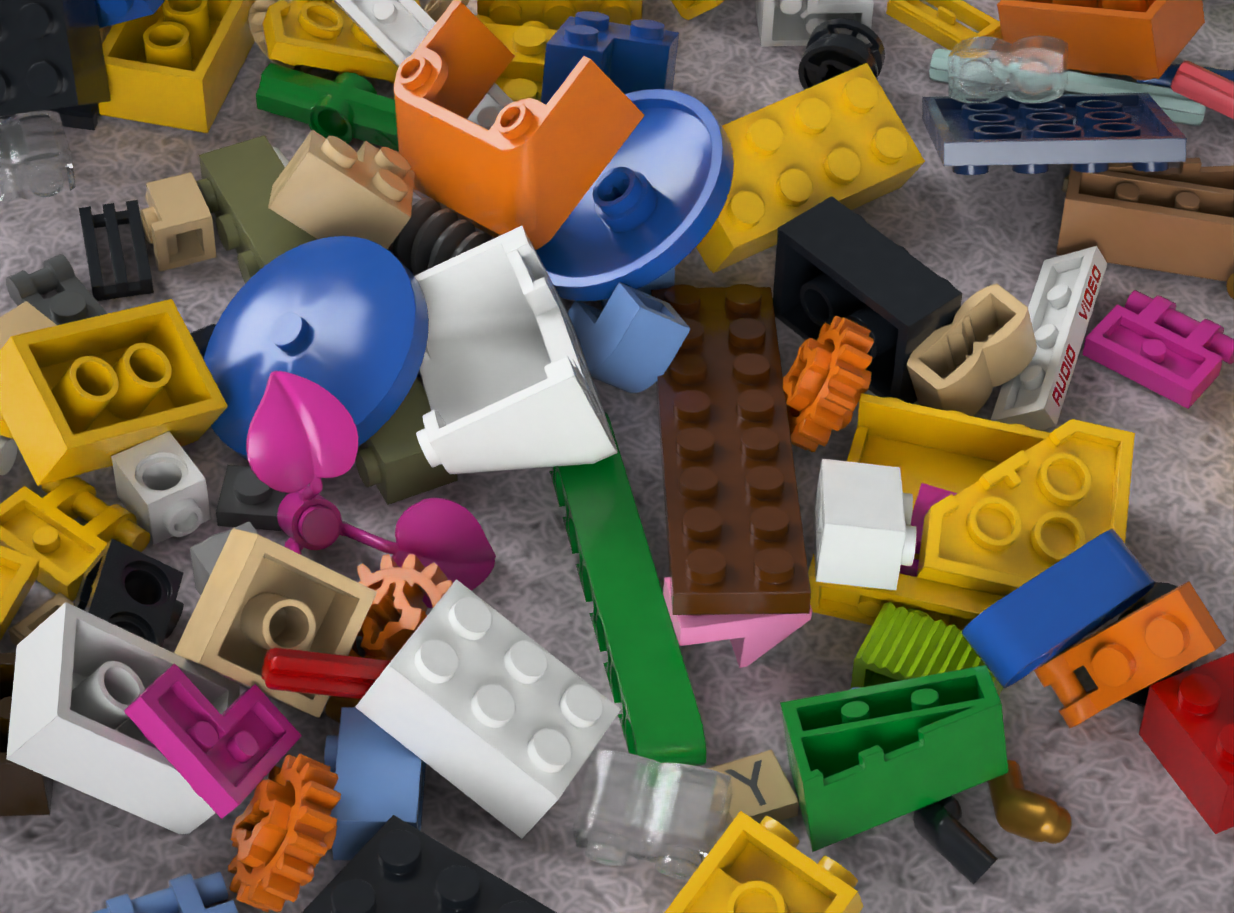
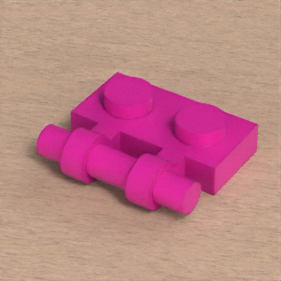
[1082,290,1234,409]

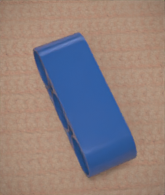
[962,529,1156,688]

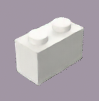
[813,459,916,591]

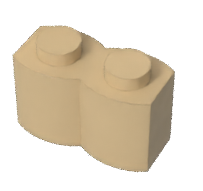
[907,283,1037,416]

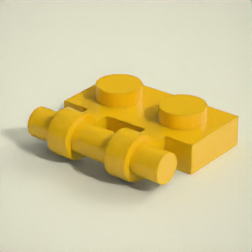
[0,476,150,602]

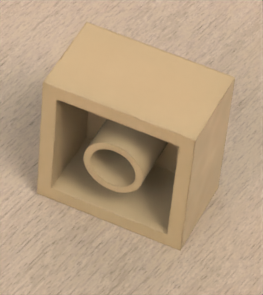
[174,528,377,718]

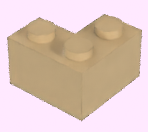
[268,130,415,249]

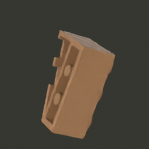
[1056,158,1234,282]

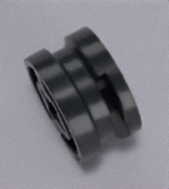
[798,18,885,90]

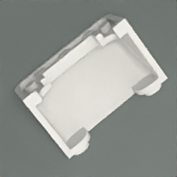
[415,226,618,474]

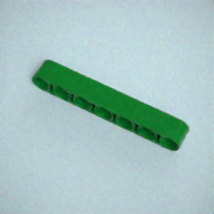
[549,412,706,776]

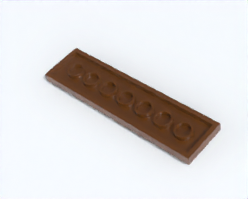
[651,284,811,615]

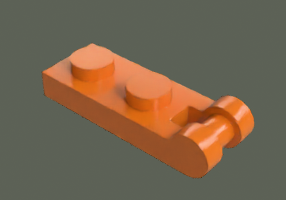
[1034,581,1227,728]

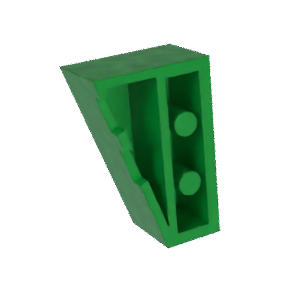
[780,665,1008,852]

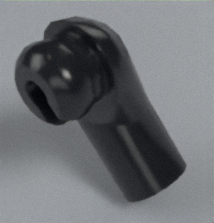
[913,796,998,884]

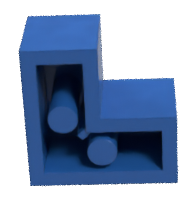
[541,11,679,105]

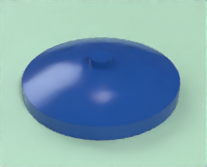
[535,89,734,301]
[204,236,429,461]

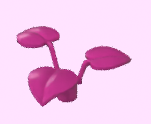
[221,371,496,683]

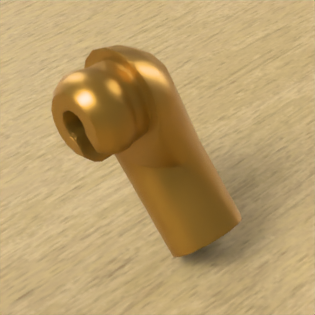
[988,760,1072,844]

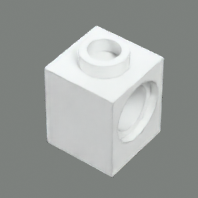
[111,431,211,545]

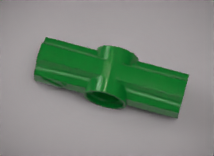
[256,63,399,151]

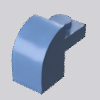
[568,282,691,393]

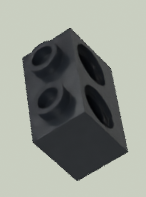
[74,539,184,647]

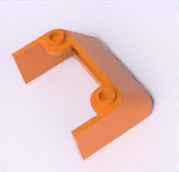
[394,0,645,250]

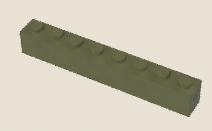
[196,135,458,505]

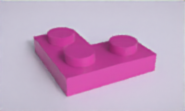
[124,664,302,819]

